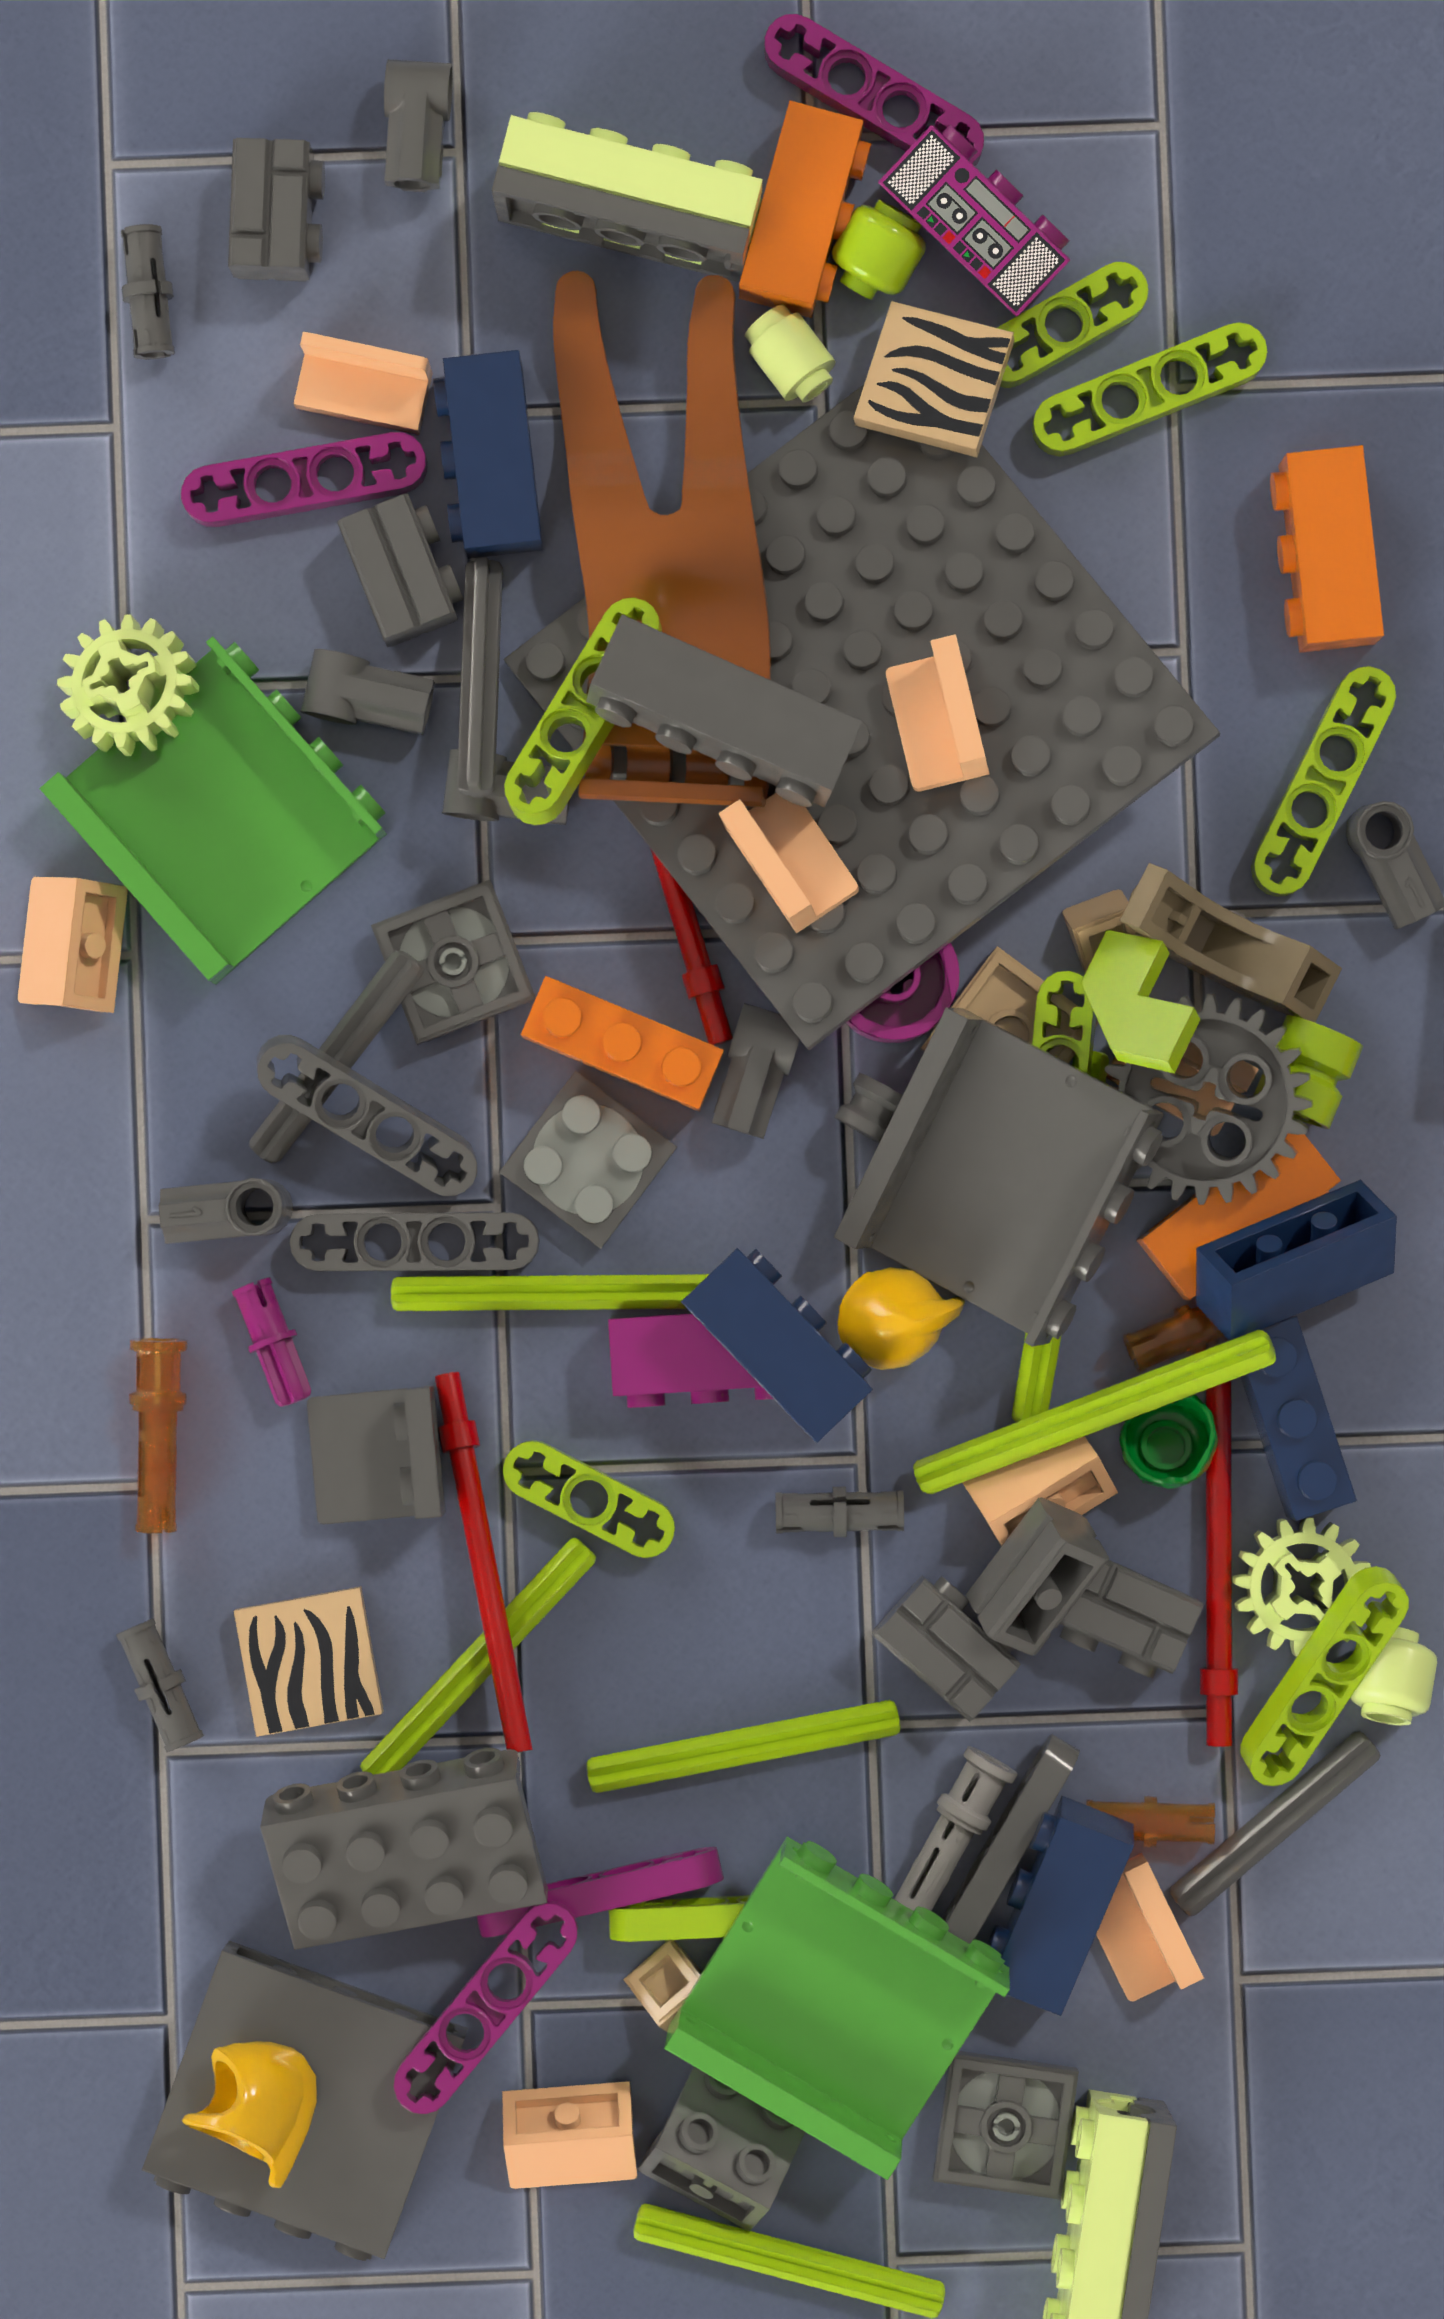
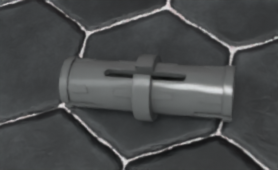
[121,224,175,360]
[775,1486,904,1537]
[116,1618,204,1752]

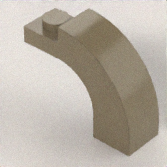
[1120,863,1342,1022]

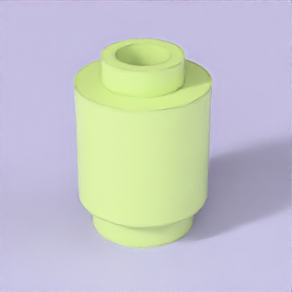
[745,304,836,403]

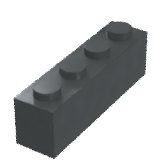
[586,615,863,807]

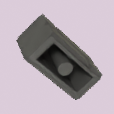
[228,138,325,281]
[337,494,464,647]
[966,1497,1110,1656]
[1059,1560,1204,1678]
[872,1575,1021,1722]

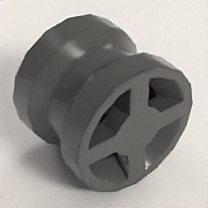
[834,1072,903,1143]

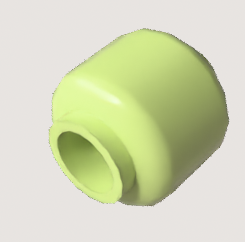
[1350,1627,1437,1726]

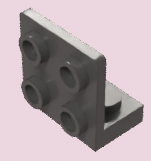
[307,1386,446,1525]
[637,2066,805,2232]

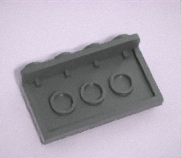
[260,1748,548,1950]

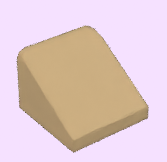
[1062,889,1136,973]
[623,1940,702,2032]

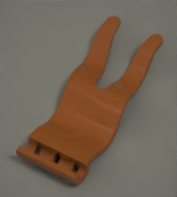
[553,271,771,807]

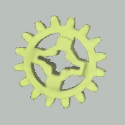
[57,614,199,756]
[1232,1517,1371,1656]

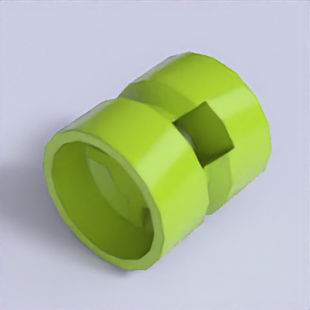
[1253,1015,1363,1129]

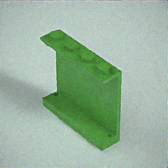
[39,636,387,985]
[664,1836,1010,2180]

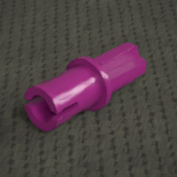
[232,1277,311,1407]

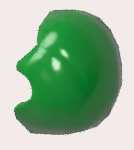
[1119,1394,1218,1489]

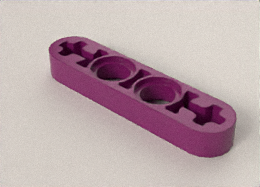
[764,14,984,166]
[181,432,428,527]
[476,1846,724,1937]
[394,1900,578,2114]

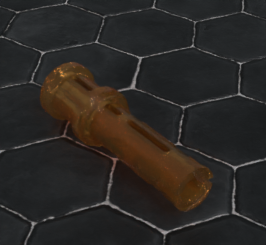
[129,1338,188,1533]

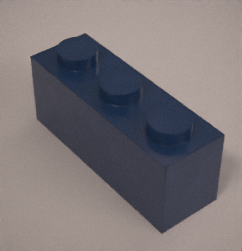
[433,350,543,559]
[1196,1179,1397,1341]
[681,1248,873,1444]
[1241,1316,1357,1521]
[987,1796,1134,2016]

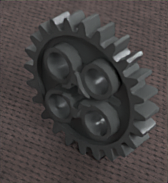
[1105,994,1313,1205]

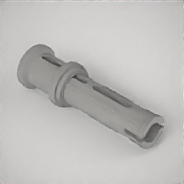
[894,1746,1018,1911]

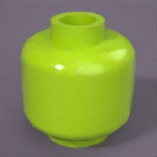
[832,199,926,300]

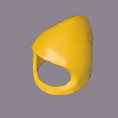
[837,1267,966,1370]
[182,2041,317,2188]

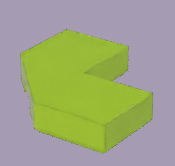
[1081,930,1201,1074]

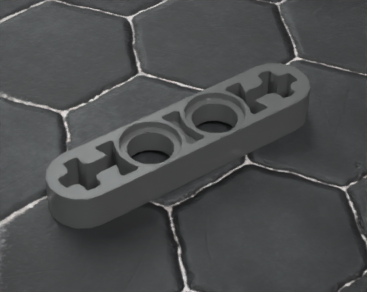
[257,1035,477,1196]
[289,1212,540,1271]
[942,1734,1080,1944]

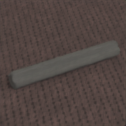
[457,557,503,798]
[249,951,424,1164]
[1170,1731,1381,1916]

